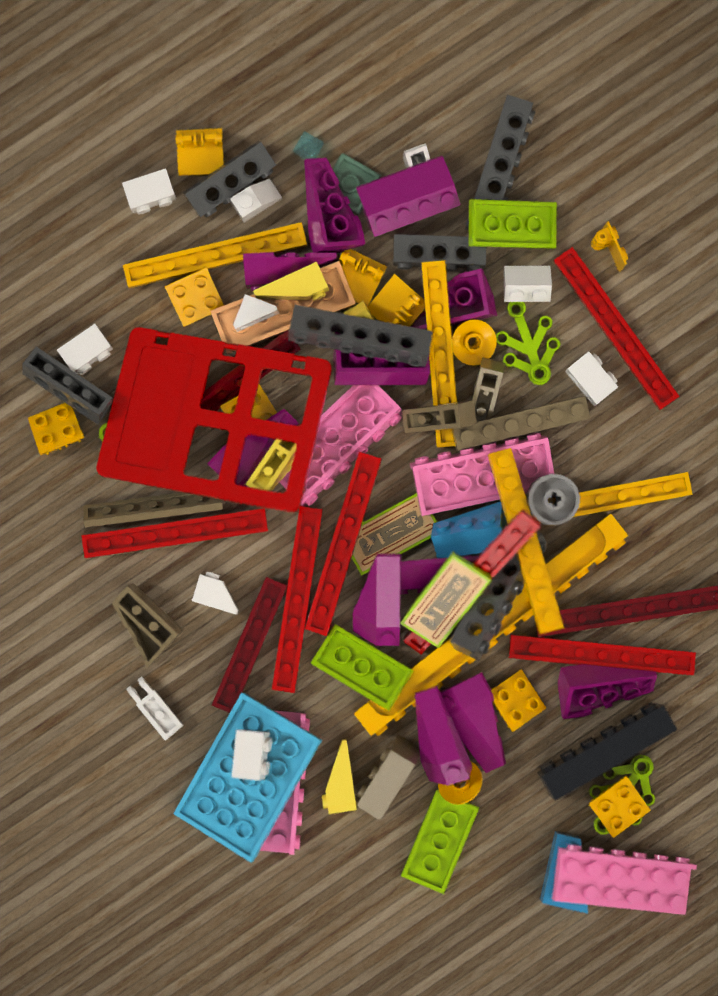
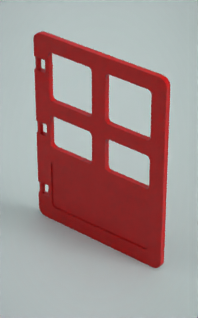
[96,327,332,513]

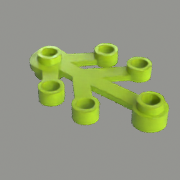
[496,302,560,385]
[589,755,655,835]

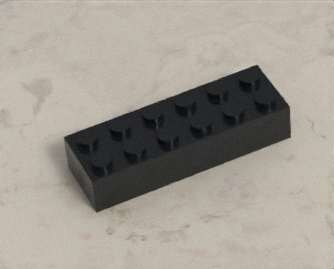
[537,702,678,801]

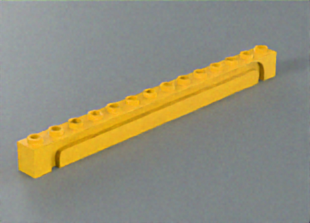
[354,514,628,736]

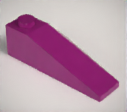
[304,158,366,253]
[243,252,337,292]
[410,269,497,330]
[207,409,298,487]
[353,554,400,646]
[557,664,657,720]
[440,672,506,773]
[415,686,472,785]

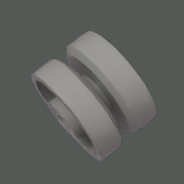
[526,474,580,525]

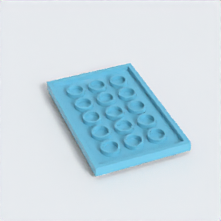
[173,692,322,863]

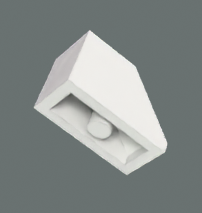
[230,179,282,223]
[192,572,239,615]

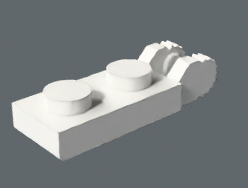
[126,676,184,741]

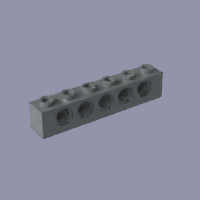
[465,95,535,230]
[288,305,433,367]
[450,531,547,661]

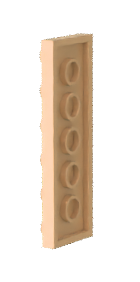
[211,261,356,355]

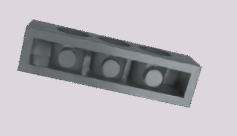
[183,141,276,218]
[393,234,486,271]
[22,347,113,425]

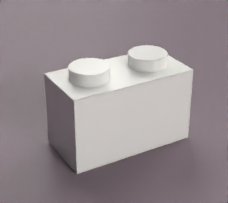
[122,168,176,214]
[503,266,552,302]
[57,324,113,375]
[565,352,618,406]
[232,729,272,781]

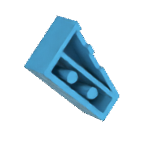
[431,501,508,559]
[540,831,588,914]

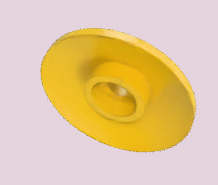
[452,319,497,365]
[438,762,483,805]

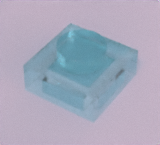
[293,131,324,159]

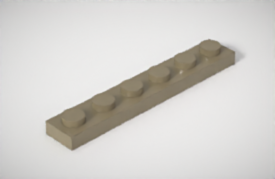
[451,396,590,450]
[83,492,223,528]

